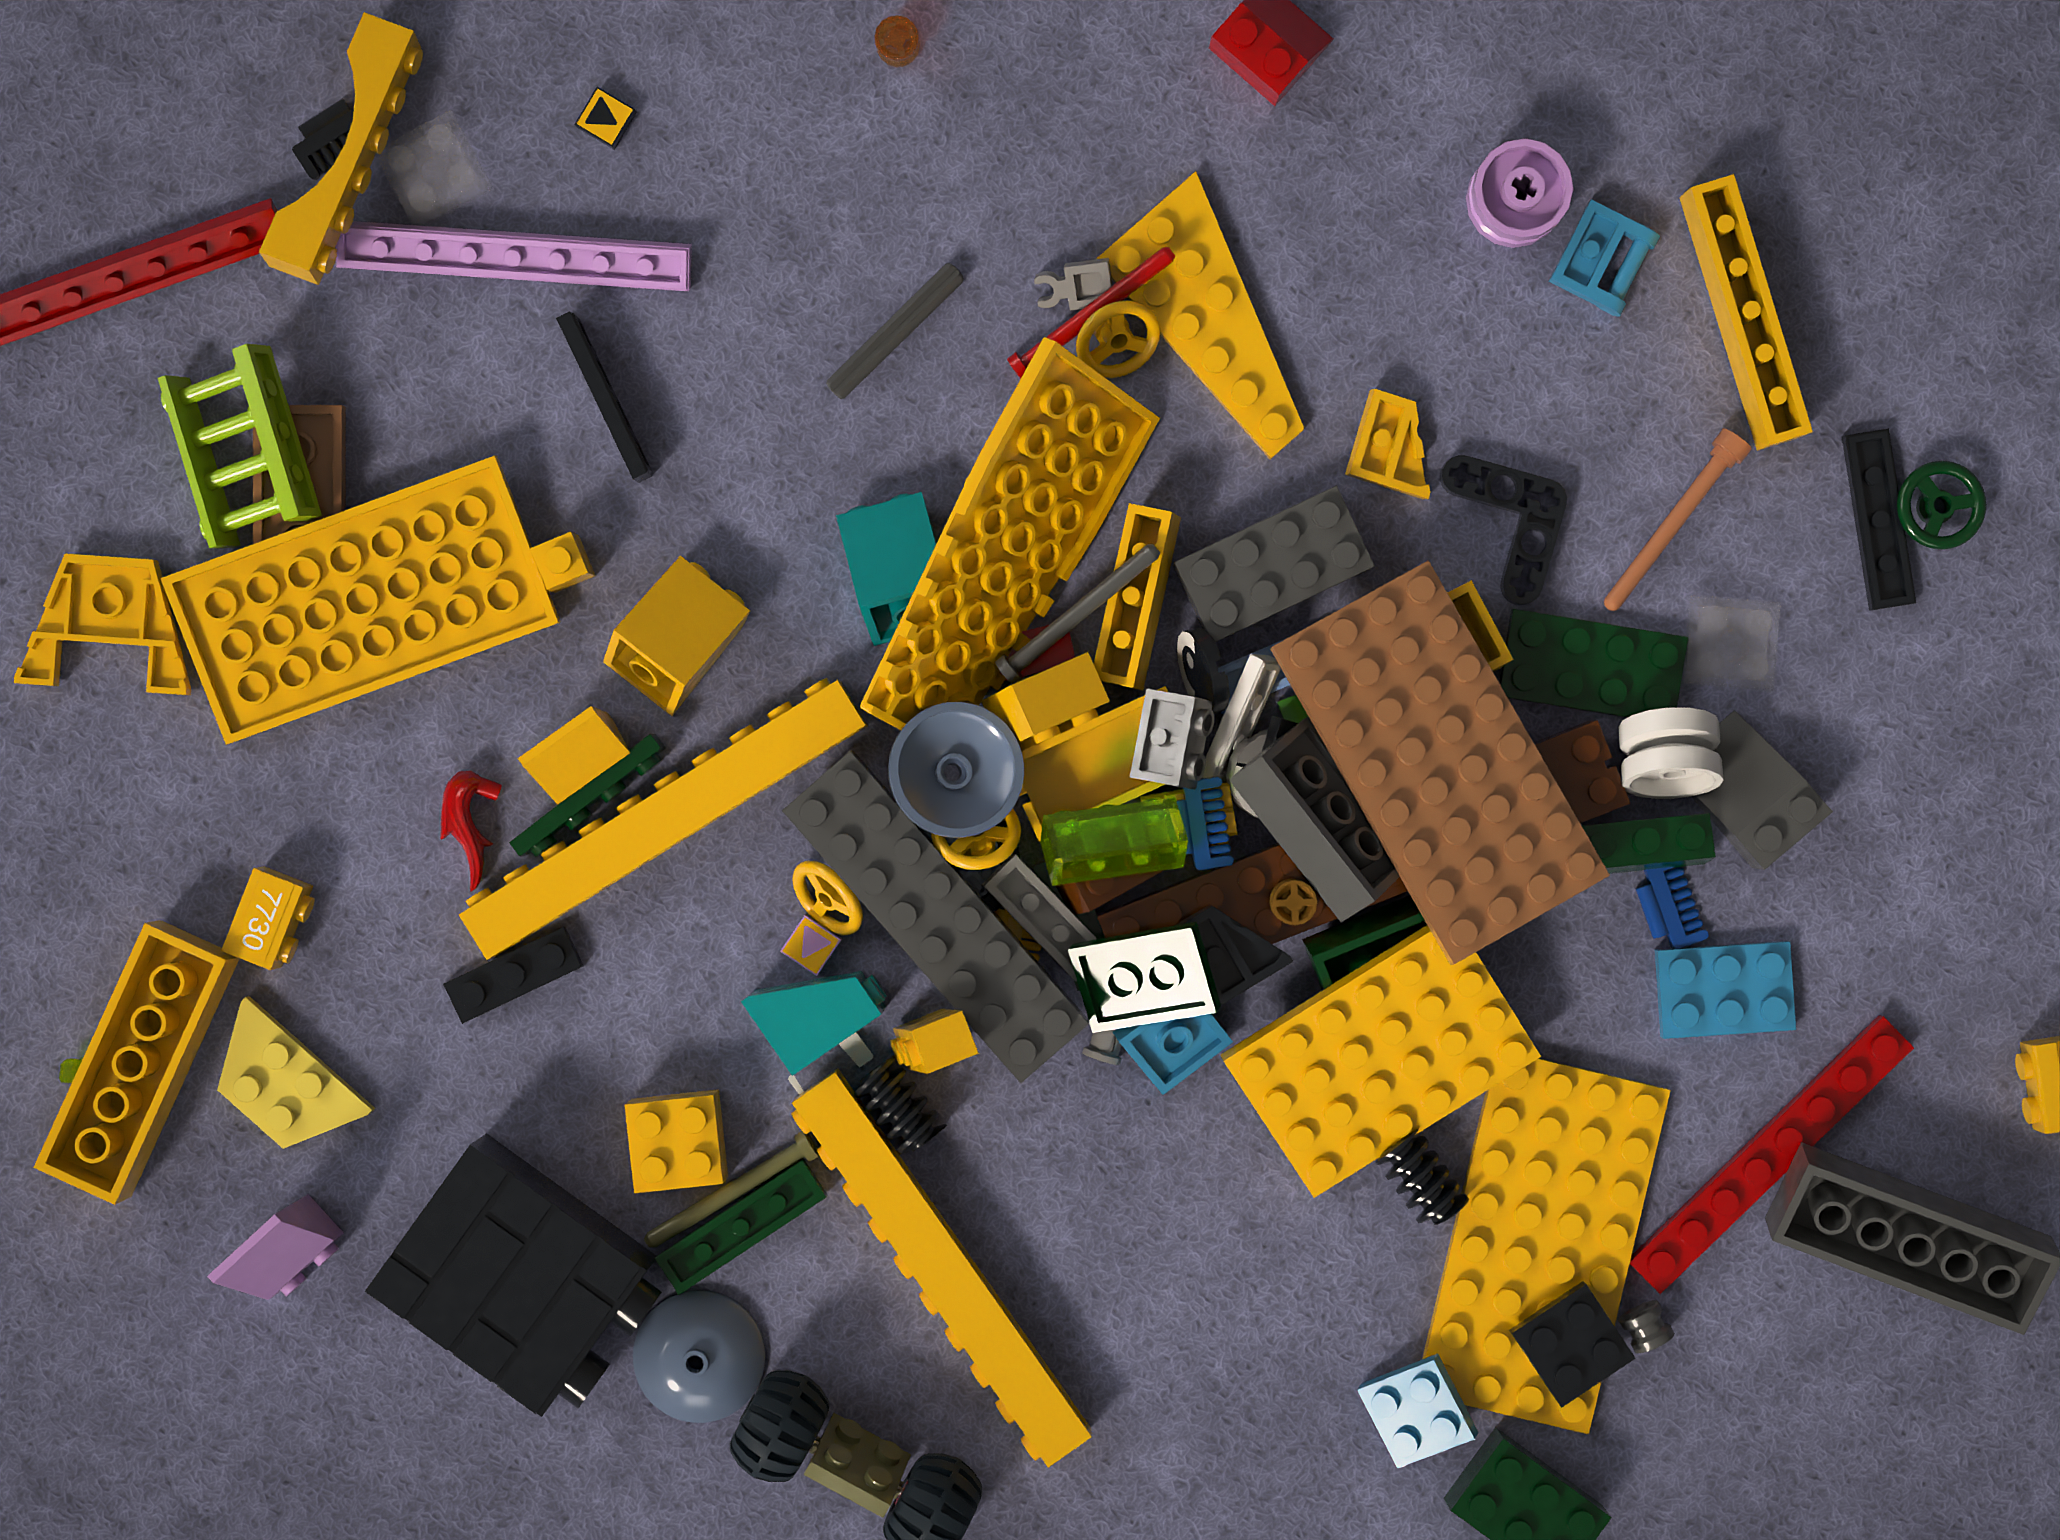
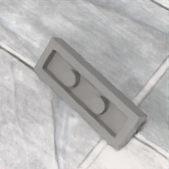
[981,854,1097,981]

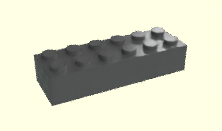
[1765,1142,2060,1335]

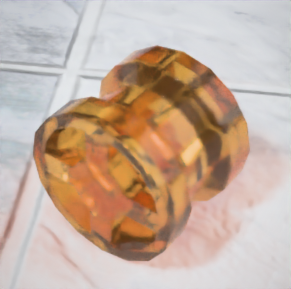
[874,15,920,68]

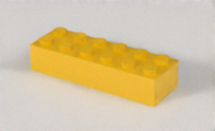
[33,920,240,1205]

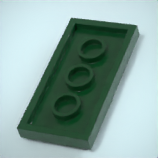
[1499,609,1688,718]

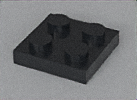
[1509,1281,1636,1408]

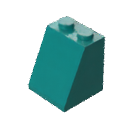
[836,492,937,646]
[741,971,887,1076]

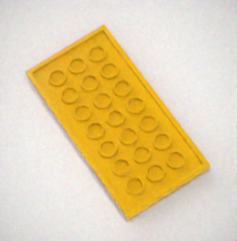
[160,455,561,745]
[1422,1058,1671,1434]

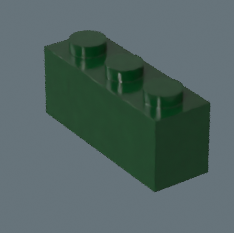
[1582,813,1716,874]

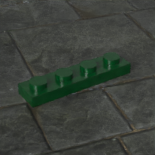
[509,734,666,857]
[654,1158,828,1295]

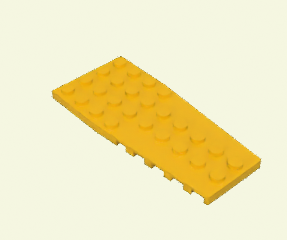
[860,337,1160,730]

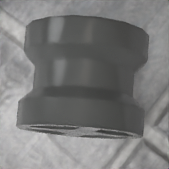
[1618,1300,1675,1353]

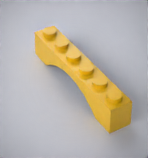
[259,12,423,285]

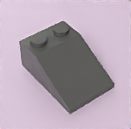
[1691,710,1833,870]

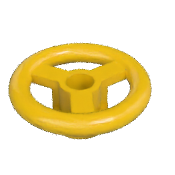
[1076,301,1160,378]
[931,809,1021,870]
[792,861,863,935]

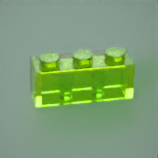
[1040,797,1188,886]

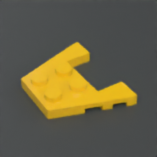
[14,553,191,695]

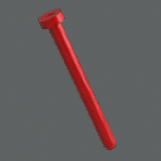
[1007,246,1176,379]

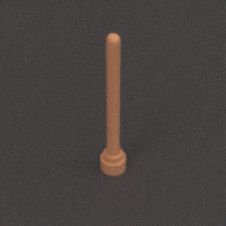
[1604,428,1752,611]

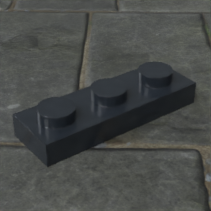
[443,927,584,1024]

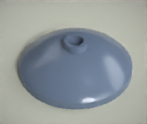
[888,702,1024,838]
[633,1290,765,1423]

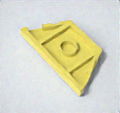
[217,996,375,1149]

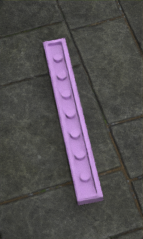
[336,221,692,291]

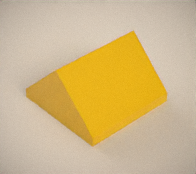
[517,706,630,805]

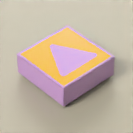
[780,914,842,976]

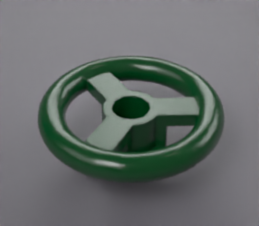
[1897,461,1987,550]

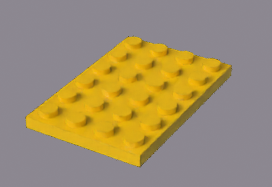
[1220,925,1541,1198]

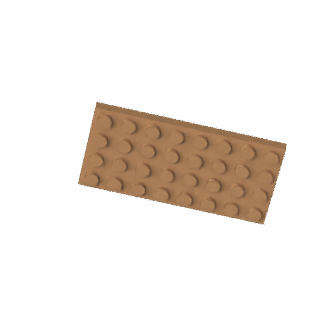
[1270,560,1610,965]

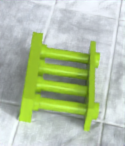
[158,343,322,548]

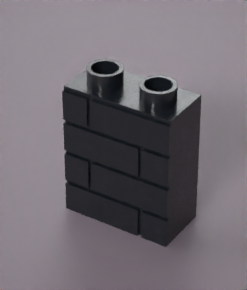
[365,1133,662,1417]

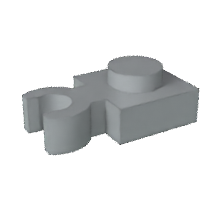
[1034,258,1113,311]

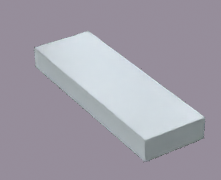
[1202,654,1281,782]

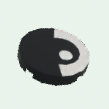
[1177,628,1230,715]

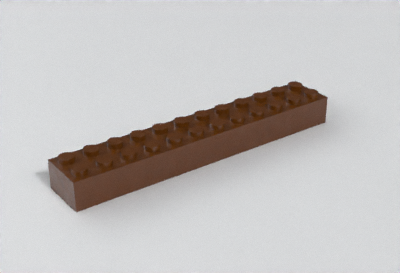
[1097,720,1630,944]

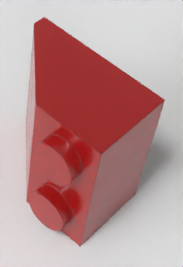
[1209,0,1334,106]

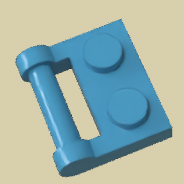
[1548,199,1660,317]

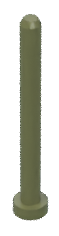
[644,1131,819,1248]

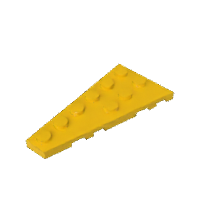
[1096,171,1304,459]

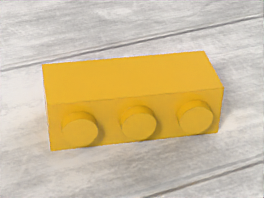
[890,1009,979,1074]

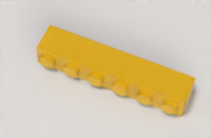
[1679,174,1813,451]

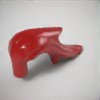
[440,771,502,892]

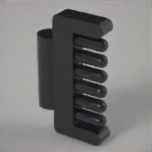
[292,98,354,180]

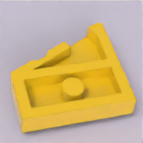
[1345,389,1430,499]

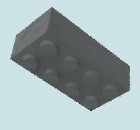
[1172,485,1375,643]

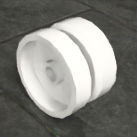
[1618,708,1723,799]

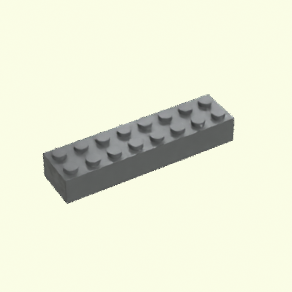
[782,751,1089,1083]

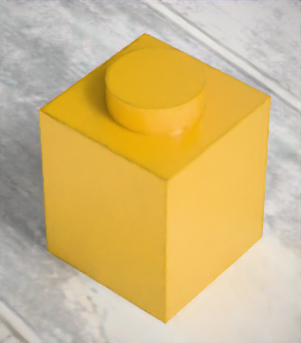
[530,532,596,593]

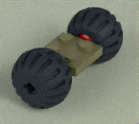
[730,1370,982,1540]

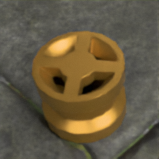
[1269,879,1317,925]

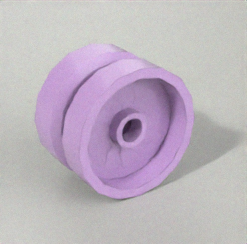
[1466,138,1573,248]

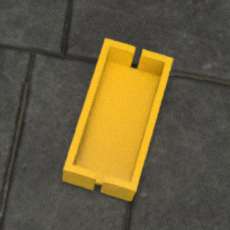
[1019,686,1168,842]

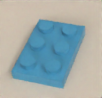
[1655,941,1796,1039]

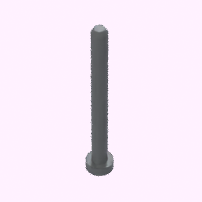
[995,544,1160,684]

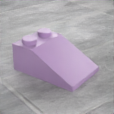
[207,1194,344,1300]

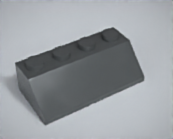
[1229,716,1400,922]

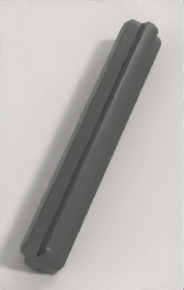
[826,263,964,399]

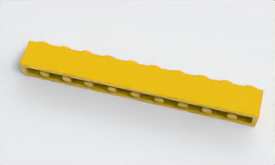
[459,678,868,960]
[791,1068,1092,1468]

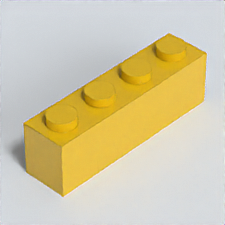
[1094,503,1181,690]

